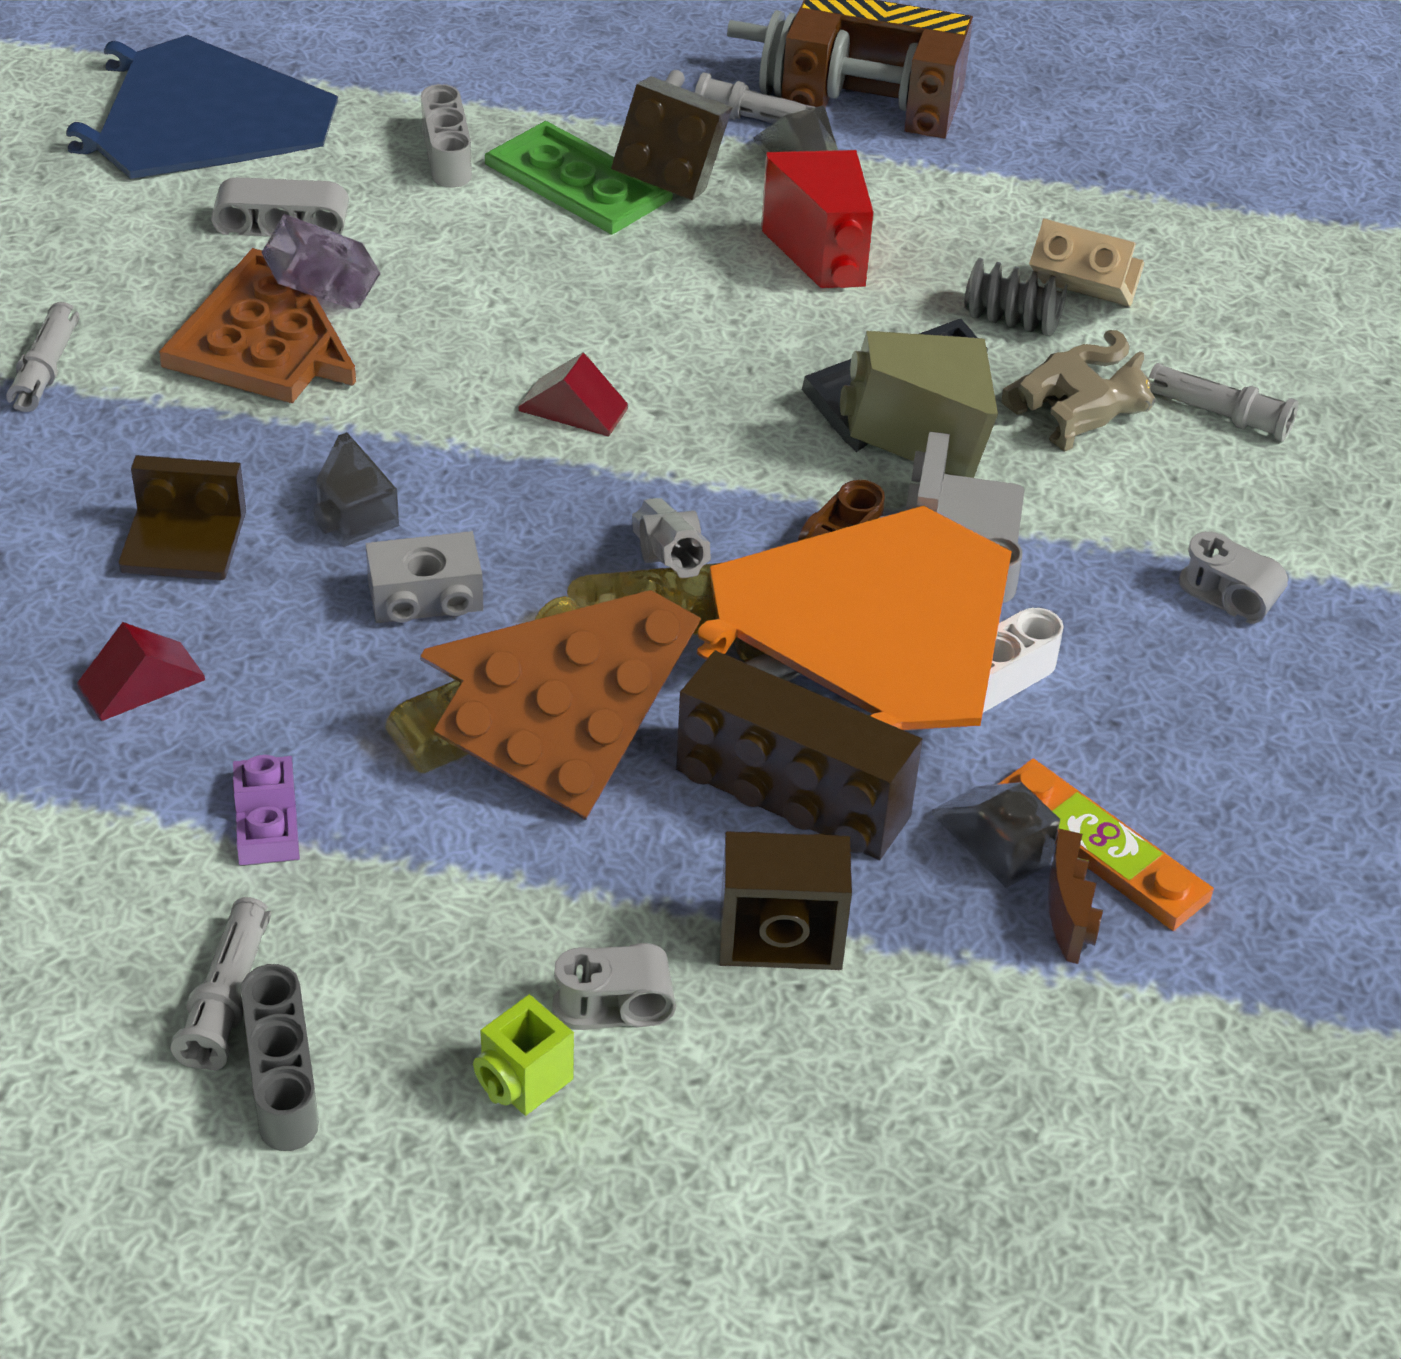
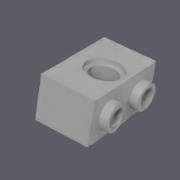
[365,531,483,623]

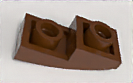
[1048,828,1103,964]

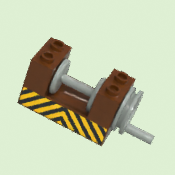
[727,0,973,139]

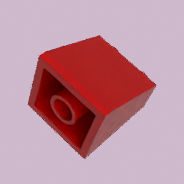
[761,150,874,288]

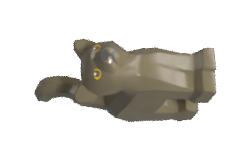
[1001,330,1155,452]

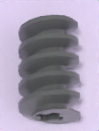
[964,257,1068,337]

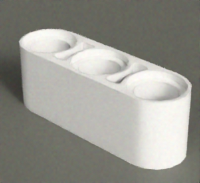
[983,608,1064,713]

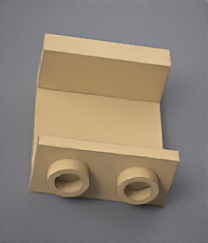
[1029,218,1145,307]

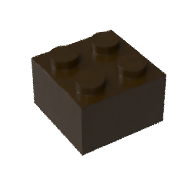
[611,76,732,201]
[719,831,852,970]

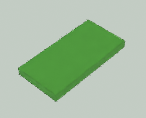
[485,121,673,235]

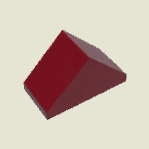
[518,352,628,437]
[77,622,205,721]

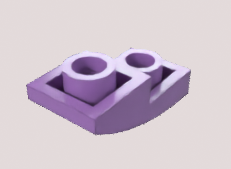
[233,755,300,866]

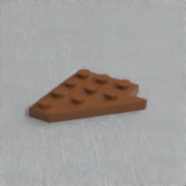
[159,248,356,404]
[420,590,701,820]

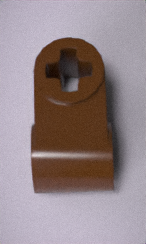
[798,480,885,541]

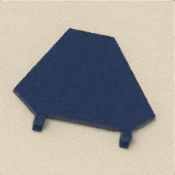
[66,35,338,179]

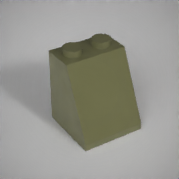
[840,331,998,478]

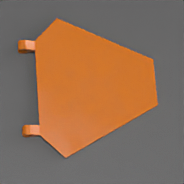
[697,506,1012,730]

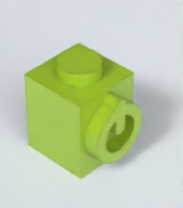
[473,994,574,1116]

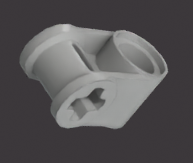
[1179,531,1288,624]
[552,943,676,1030]

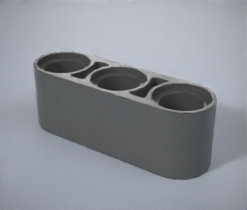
[241,964,319,1151]

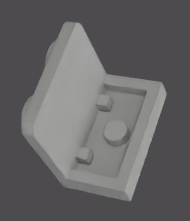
[906,432,1024,543]

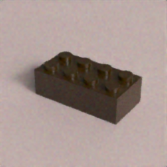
[676,650,923,861]

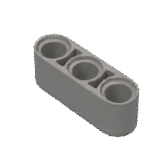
[421,84,472,188]
[211,177,349,239]

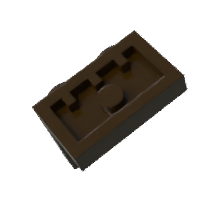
[119,455,246,580]

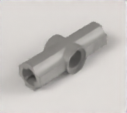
[632,498,711,578]

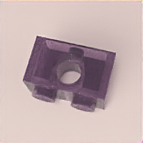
[261,214,381,309]

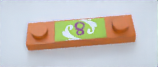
[993,758,1214,931]

